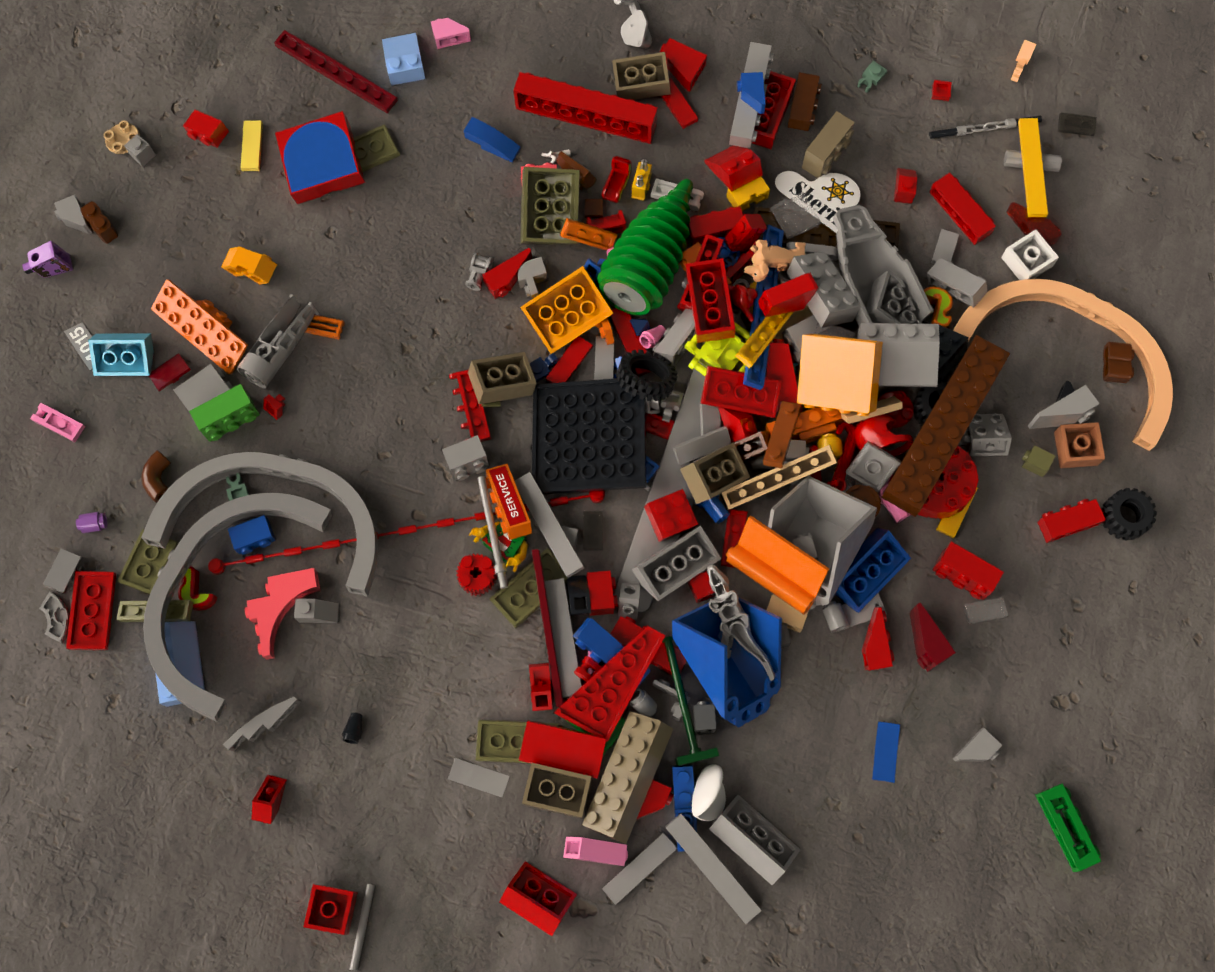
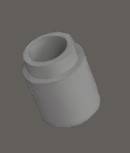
[630,688,657,717]

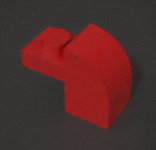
[529,663,553,711]

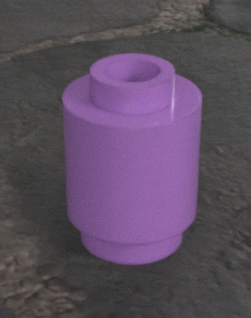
[76,512,107,533]

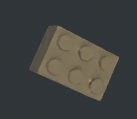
[612,52,671,100]
[802,111,855,178]
[468,352,537,404]
[680,442,750,504]
[522,763,592,819]

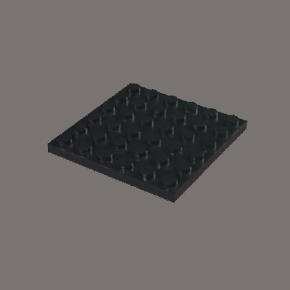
[532,376,646,494]

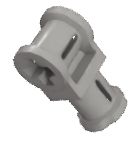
[465,252,493,291]

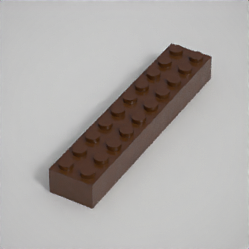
[881,335,1010,517]

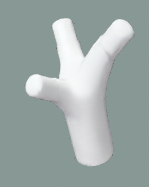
[542,149,571,164]

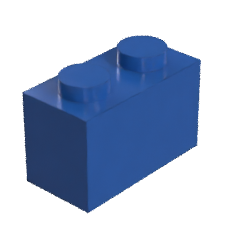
[228,515,276,555]

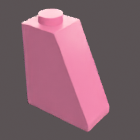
[563,837,628,866]

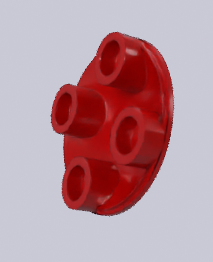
[878,391,914,428]

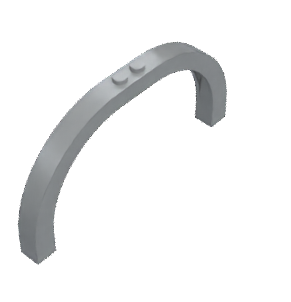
[141,452,378,597]
[143,493,332,722]

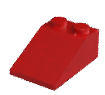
[704,146,763,192]

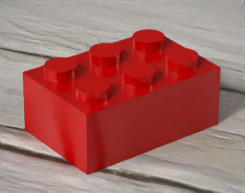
[932,541,1004,600]

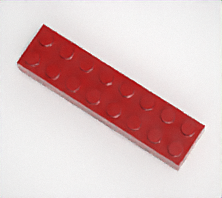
[513,72,658,144]

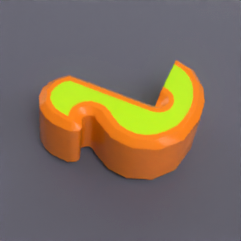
[923,286,953,328]

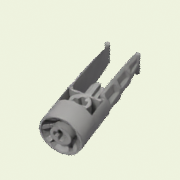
[237,294,319,388]

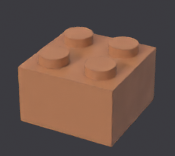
[1054,422,1105,468]

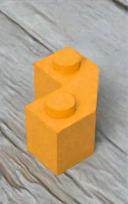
[221,246,277,285]

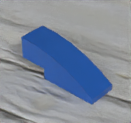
[464,117,521,163]

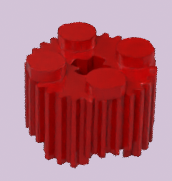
[456,553,497,597]

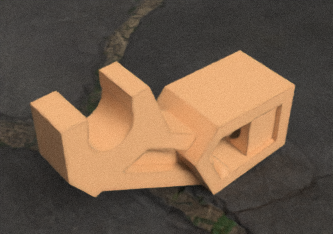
[1011,40,1036,82]

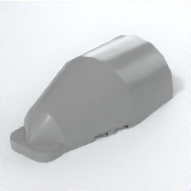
[833,205,934,326]

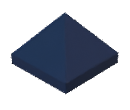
[630,318,651,336]

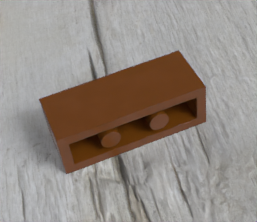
[788,72,822,131]

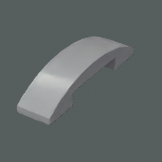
[594,336,615,380]

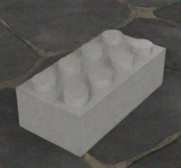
[787,251,861,327]

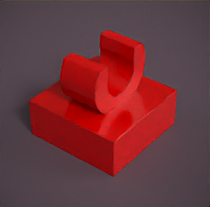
[263,394,285,420]

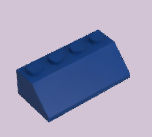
[835,528,911,613]

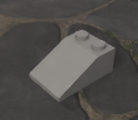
[1028,385,1100,429]

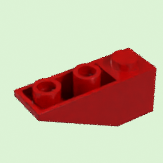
[862,607,894,671]

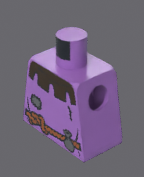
[23,241,73,278]

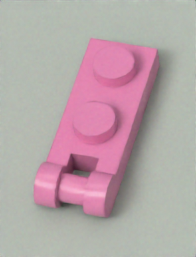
[30,403,85,442]

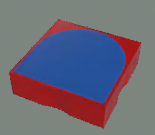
[275,111,365,204]

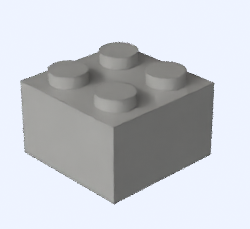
[442,435,490,481]

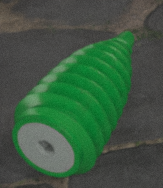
[597,179,693,315]

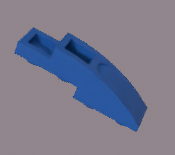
[672,765,697,852]

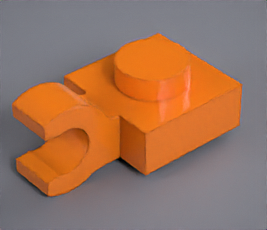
[595,317,614,345]

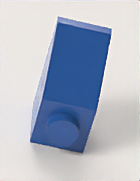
[737,72,766,114]

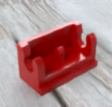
[586,210,626,234]

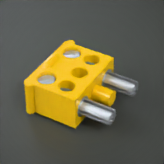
[631,159,652,201]

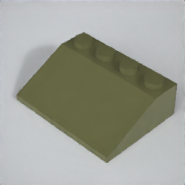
[520,167,579,244]

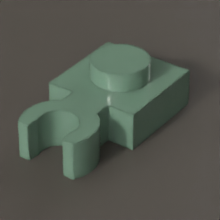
[857,61,887,93]
[226,473,249,501]

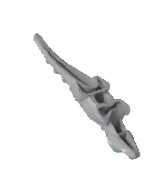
[707,565,775,681]

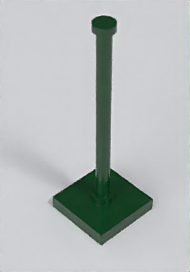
[662,636,719,766]

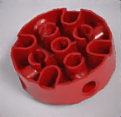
[918,446,979,519]

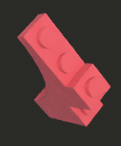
[245,568,321,660]

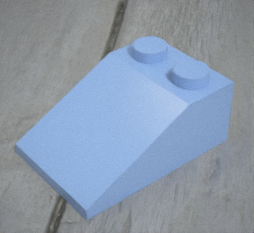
[382,33,425,86]

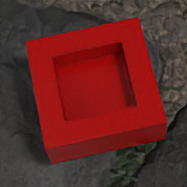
[931,80,952,101]

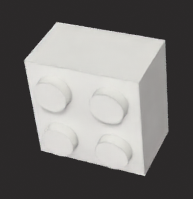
[1001,230,1059,280]

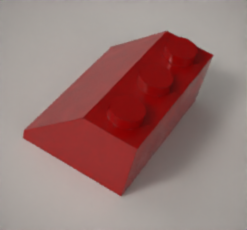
[499,861,577,936]

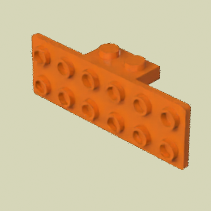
[151,280,248,374]

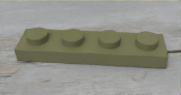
[116,600,193,622]

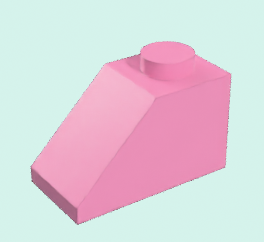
[431,18,471,49]

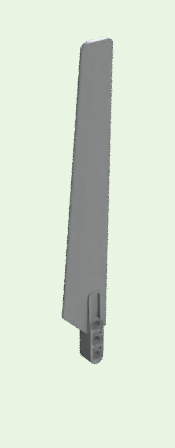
[613,279,750,613]

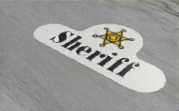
[775,171,860,233]

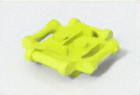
[684,322,750,376]

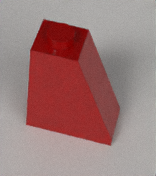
[660,38,707,92]
[758,272,818,317]

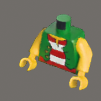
[469,521,528,572]

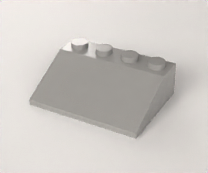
[858,323,940,387]

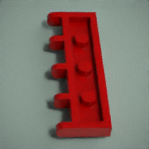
[449,370,491,442]

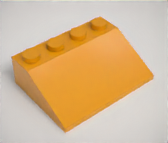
[520,266,613,354]

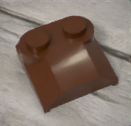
[557,151,597,191]

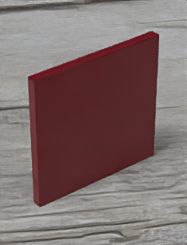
[149,353,191,392]

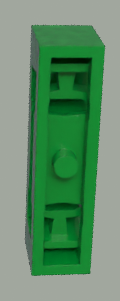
[1035,783,1102,872]

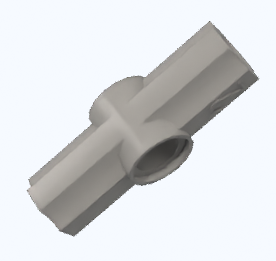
[1004,150,1062,172]

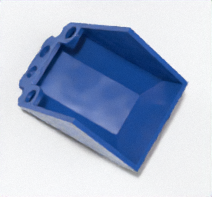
[672,597,782,728]

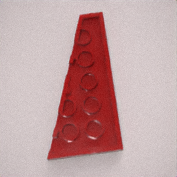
[554,625,666,742]

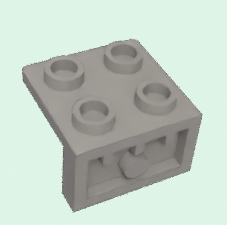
[968,413,1012,456]

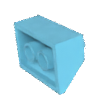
[88,333,154,376]

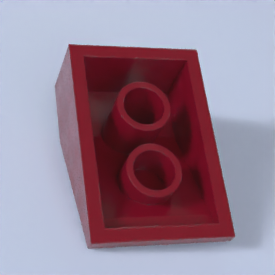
[909,602,956,672]

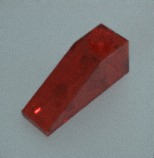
[1006,202,1062,246]

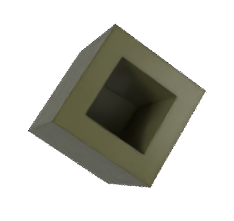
[1022,445,1055,477]

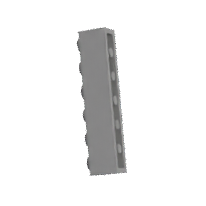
[729,42,774,148]

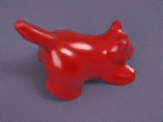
[728,285,758,323]

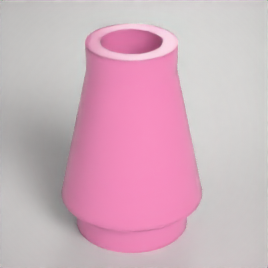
[639,325,666,349]

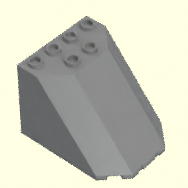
[768,476,877,609]

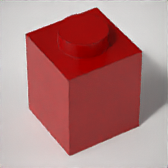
[687,571,715,603]

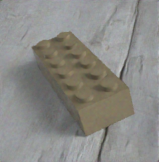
[582,711,673,844]

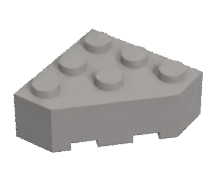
[866,270,922,324]

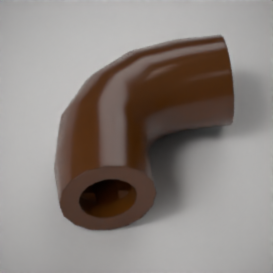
[141,450,171,503]

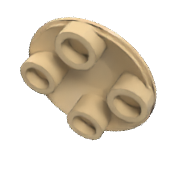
[104,120,140,154]

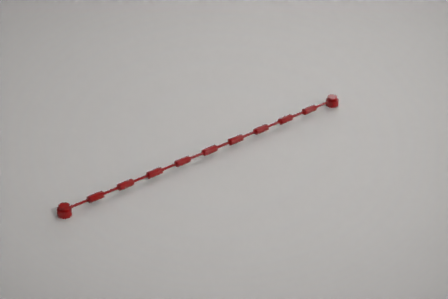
[208,491,605,575]

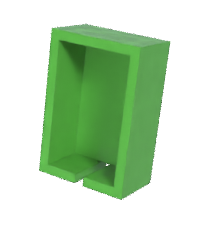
[189,384,260,442]

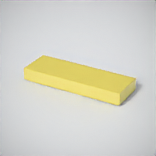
[241,120,263,171]

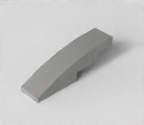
[223,697,301,752]

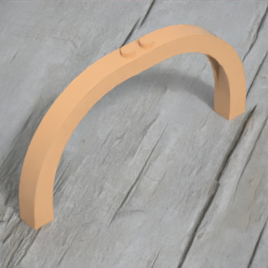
[953,279,1173,451]

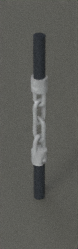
[929,115,1042,139]

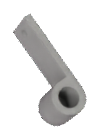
[822,593,887,633]

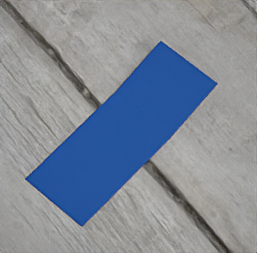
[872,721,900,783]

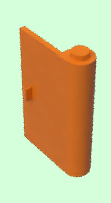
[726,515,829,615]

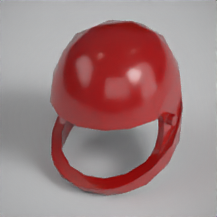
[854,413,913,457]

